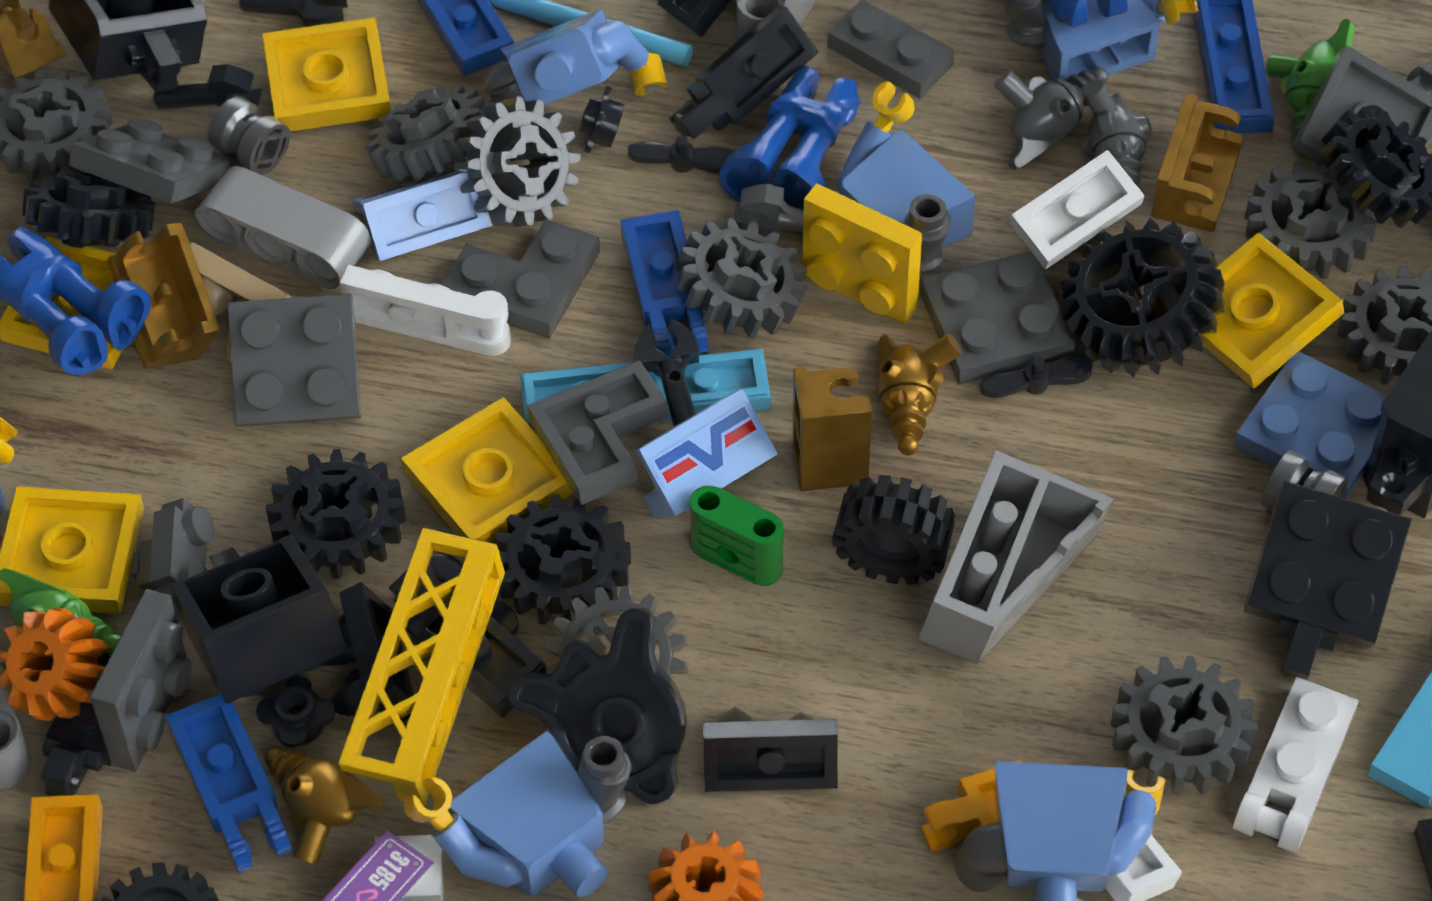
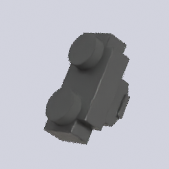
[131,498,215,621]

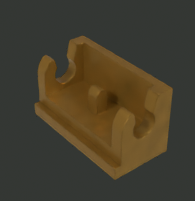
[0,0,67,79]
[1151,93,1244,232]
[107,222,220,369]
[792,366,872,492]

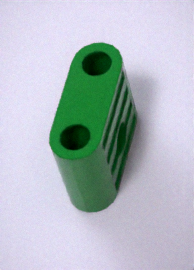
[690,485,784,586]

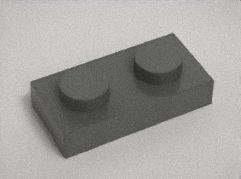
[828,0,954,99]

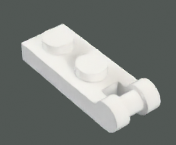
[340,265,511,356]
[1233,677,1359,854]

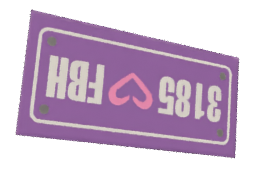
[323,830,434,901]

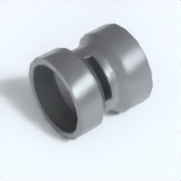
[208,96,291,175]
[1261,450,1348,511]

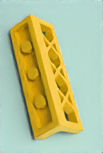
[338,528,505,807]

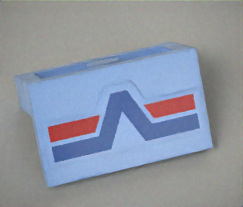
[352,168,492,261]
[635,388,777,518]

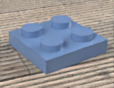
[1234,352,1387,499]

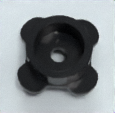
[579,86,625,154]
[256,676,335,747]

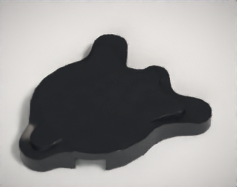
[508,607,687,804]

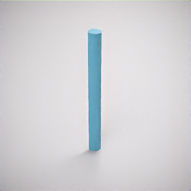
[488,0,693,67]

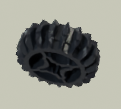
[1060,217,1225,378]

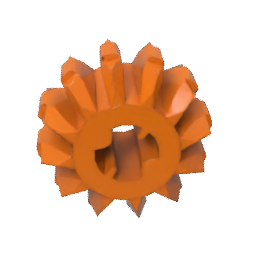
[0,607,110,721]
[648,830,763,901]

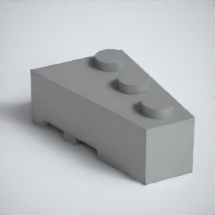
[918,450,1115,664]

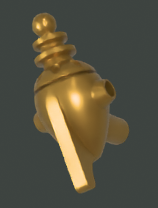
[877,334,962,456]
[264,746,385,866]

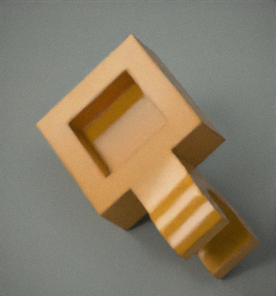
[920,760,1021,852]

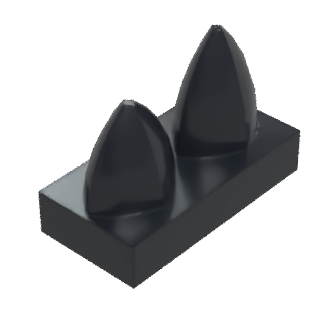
[323,582,414,722]
[703,707,838,792]

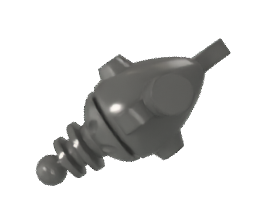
[994,67,1109,169]
[1081,79,1152,186]

